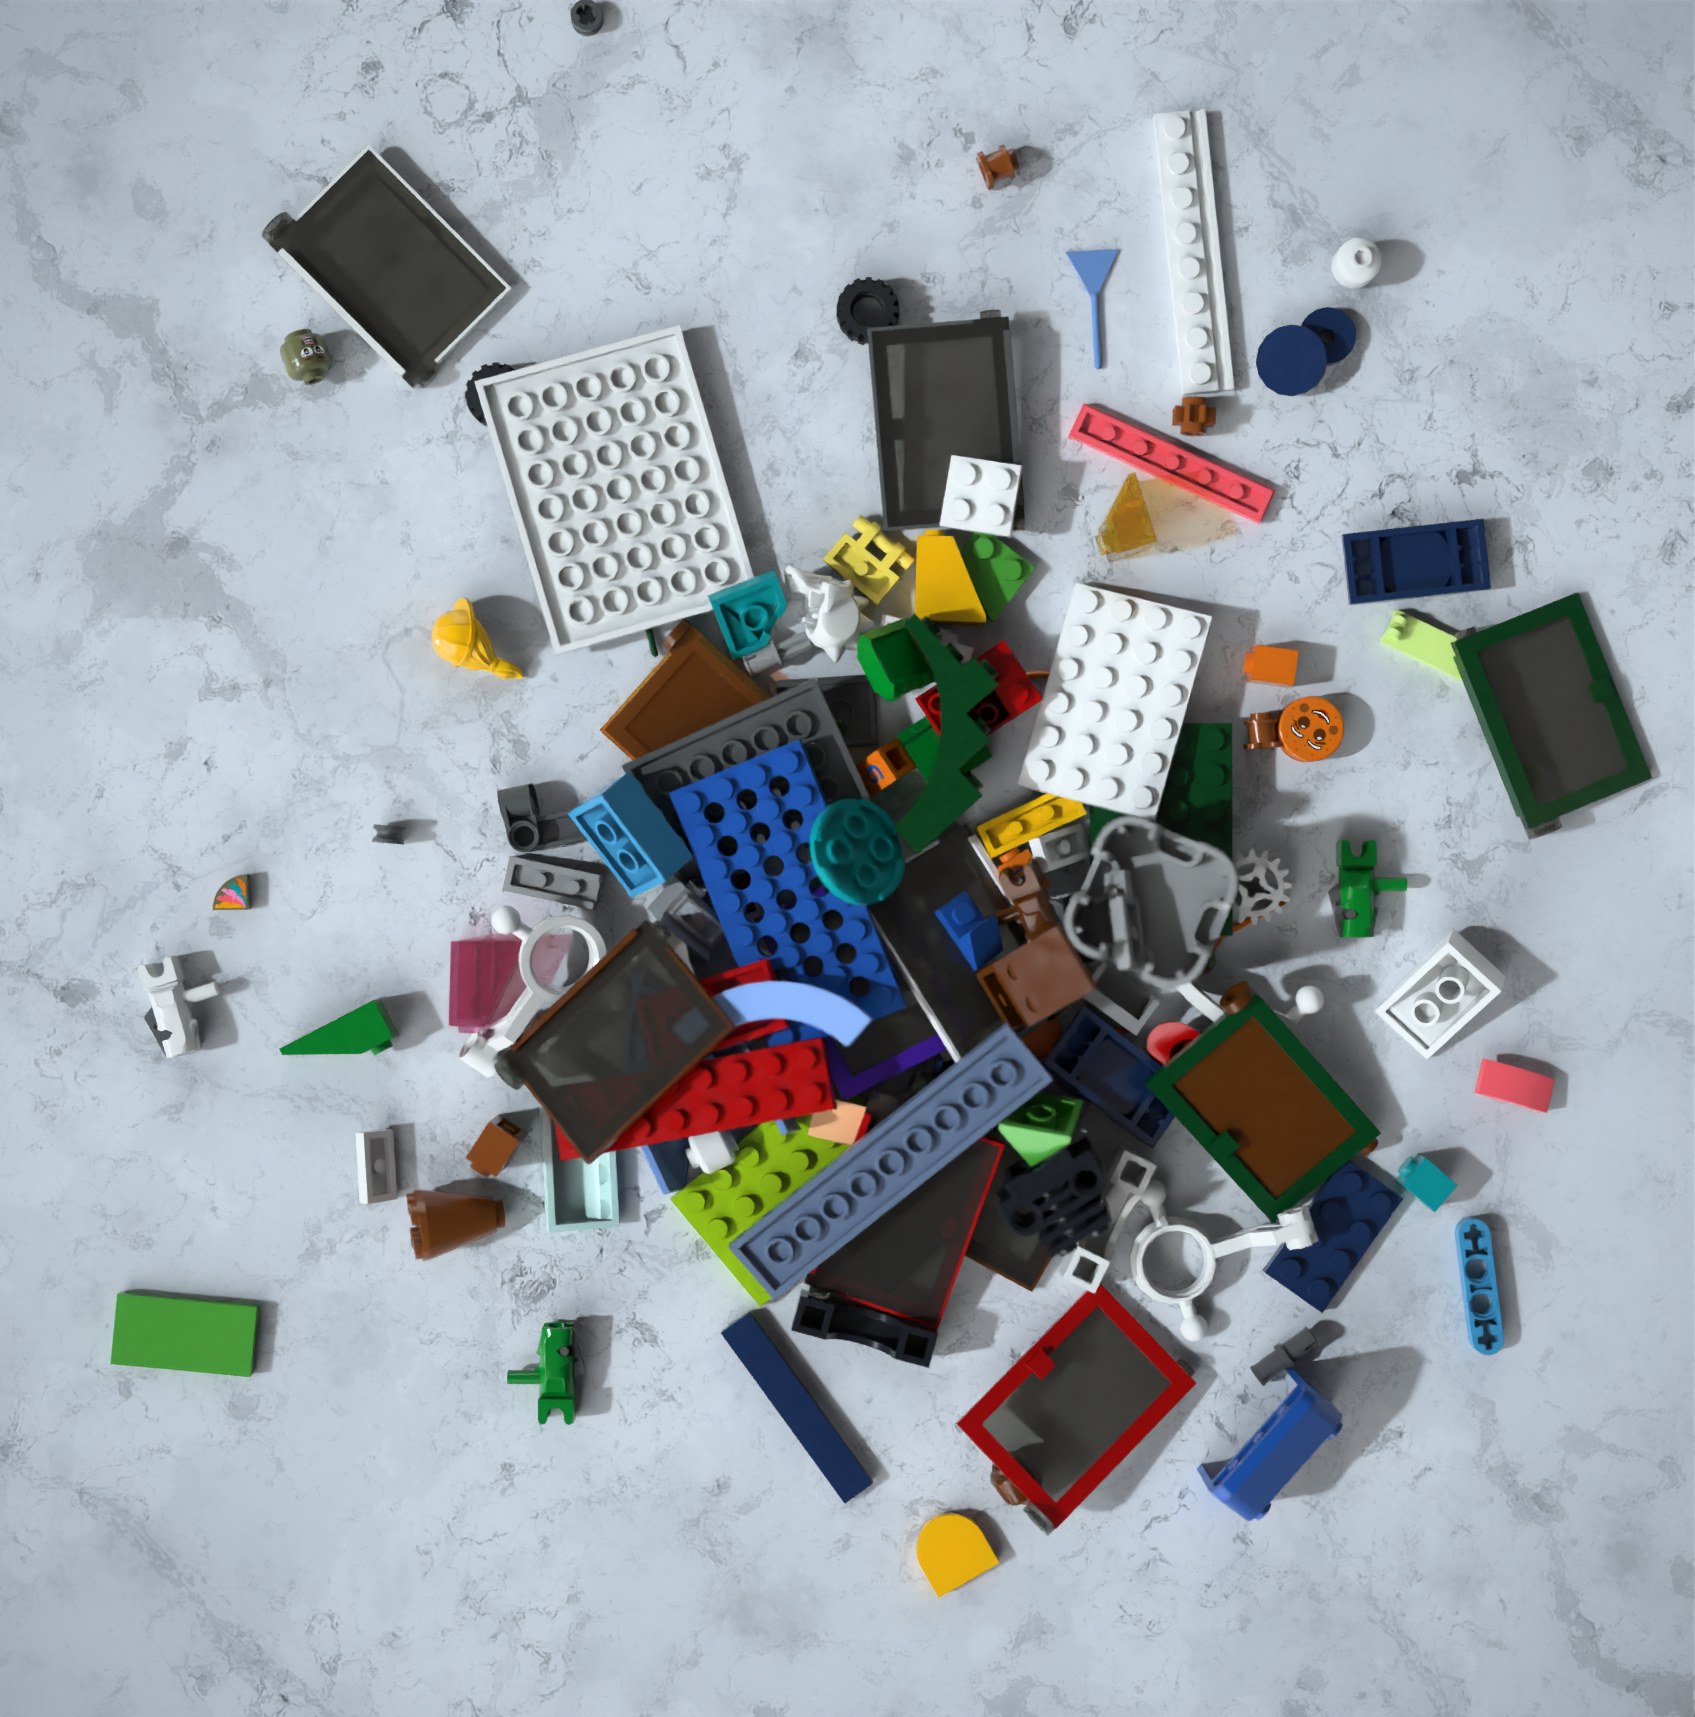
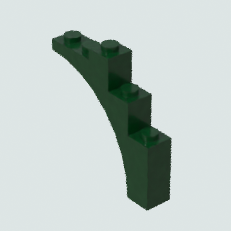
[894,614,999,854]

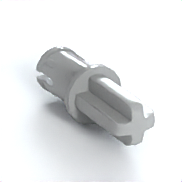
[742,632,813,677]

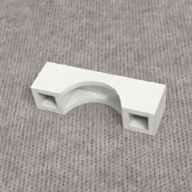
[1059,1145,1157,1294]

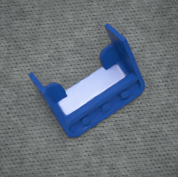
[1197,1368,1343,1521]

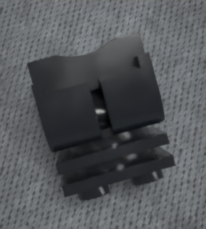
[996,1136,1112,1258]

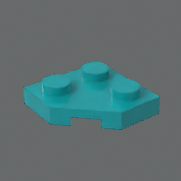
[708,570,787,660]

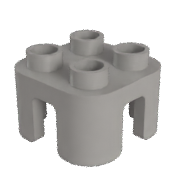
[1065,816,1239,988]

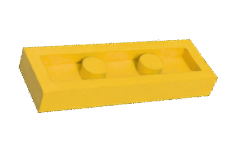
[976,794,1087,859]

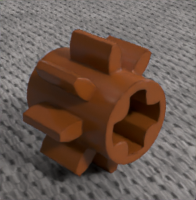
[1172,396,1216,436]

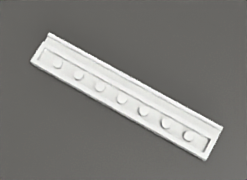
[1153,109,1235,396]

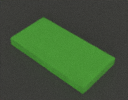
[110,1292,260,1377]

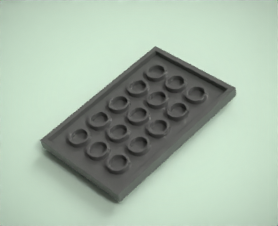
[622,677,874,886]

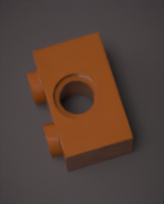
[466,1114,528,1177]

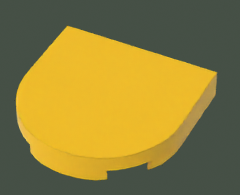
[916,1512,1000,1598]

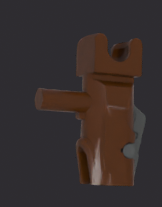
[986,857,1067,943]

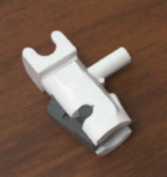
[138,956,220,1058]

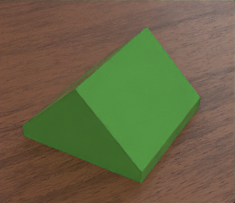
[999,1092,1084,1167]

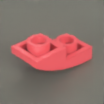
[1474,1059,1555,1113]

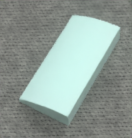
[540,1087,620,1233]

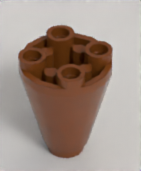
[406,1189,505,1261]

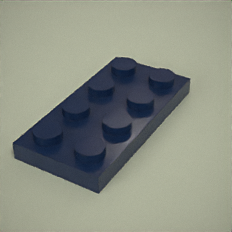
[1263,1160,1403,1313]

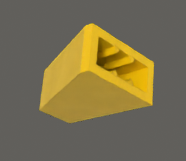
[914,529,986,626]

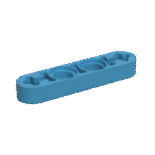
[1455,1217,1504,1355]

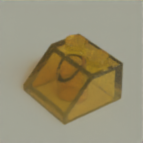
[1095,473,1157,562]

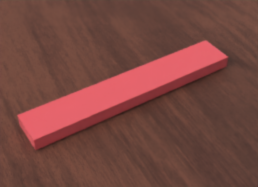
[1068,403,1275,524]

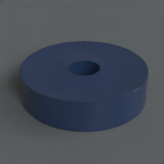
[1300,307,1356,366]

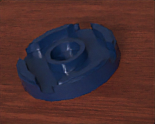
[1256,324,1328,397]

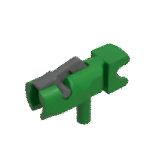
[1328,840,1407,937]
[507,1321,585,1425]

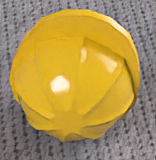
[431,598,524,679]

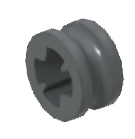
[570,0,603,36]
[372,824,406,845]

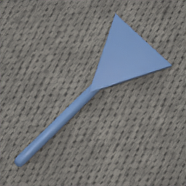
[1066,249,1119,369]

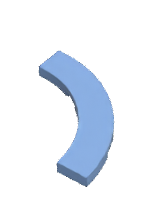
[673,982,873,1047]

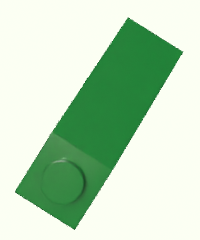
[279,998,399,1056]

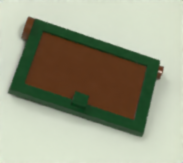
[1144,981,1381,1223]

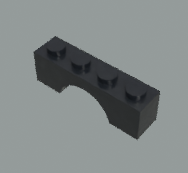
[791,1289,938,1368]

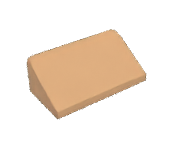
[808,1100,883,1146]

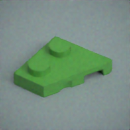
[959,532,1035,622]

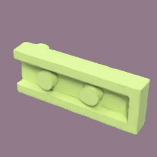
[1379,609,1483,682]

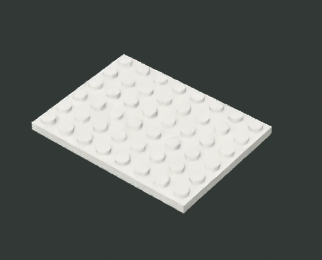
[474,325,754,656]

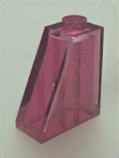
[449,940,522,1033]

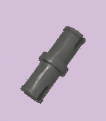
[1250,1326,1320,1386]

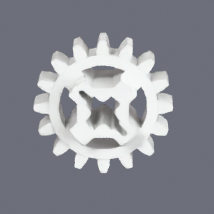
[1233,849,1292,925]

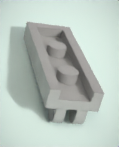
[503,856,604,910]

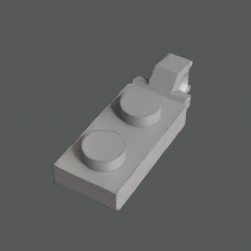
[1104,870,1146,972]

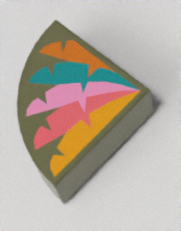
[213,874,251,910]

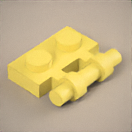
[823,515,915,606]

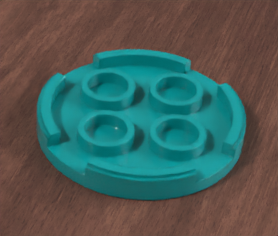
[810,799,905,905]

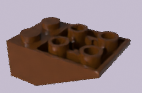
[976,924,1098,1033]

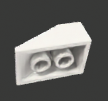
[1375,929,1506,1059]

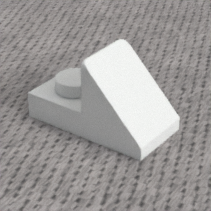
[1029,823,1090,874]

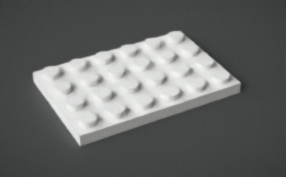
[1018,583,1213,822]

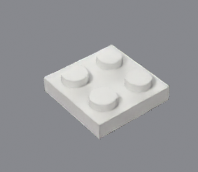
[940,455,1023,538]

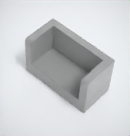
[1082,960,1161,1036]

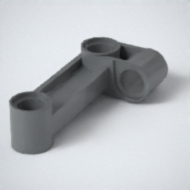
[497,783,587,852]

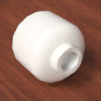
[1332,238,1381,288]
[685,1129,740,1174]

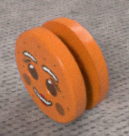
[1275,696,1344,762]

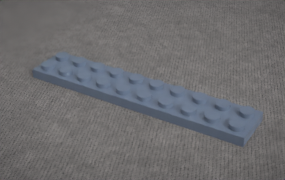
[729,1022,1053,1300]

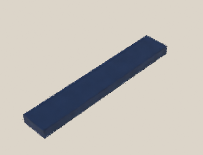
[721,1310,873,1504]

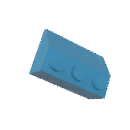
[568,771,693,898]

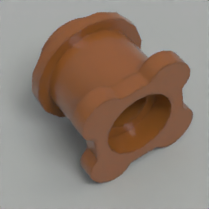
[976,144,1020,190]
[1243,712,1282,750]

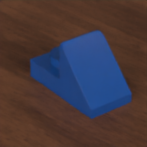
[934,891,1004,971]

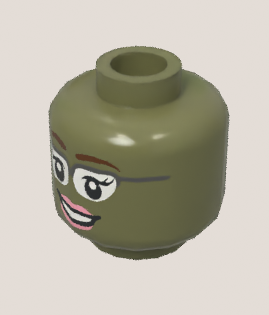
[280,329,332,385]

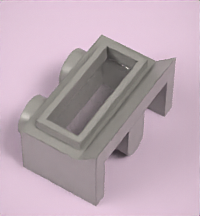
[647,876,725,961]

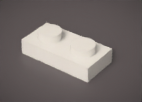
[356,1129,397,1204]

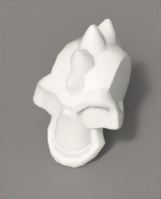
[784,565,874,663]

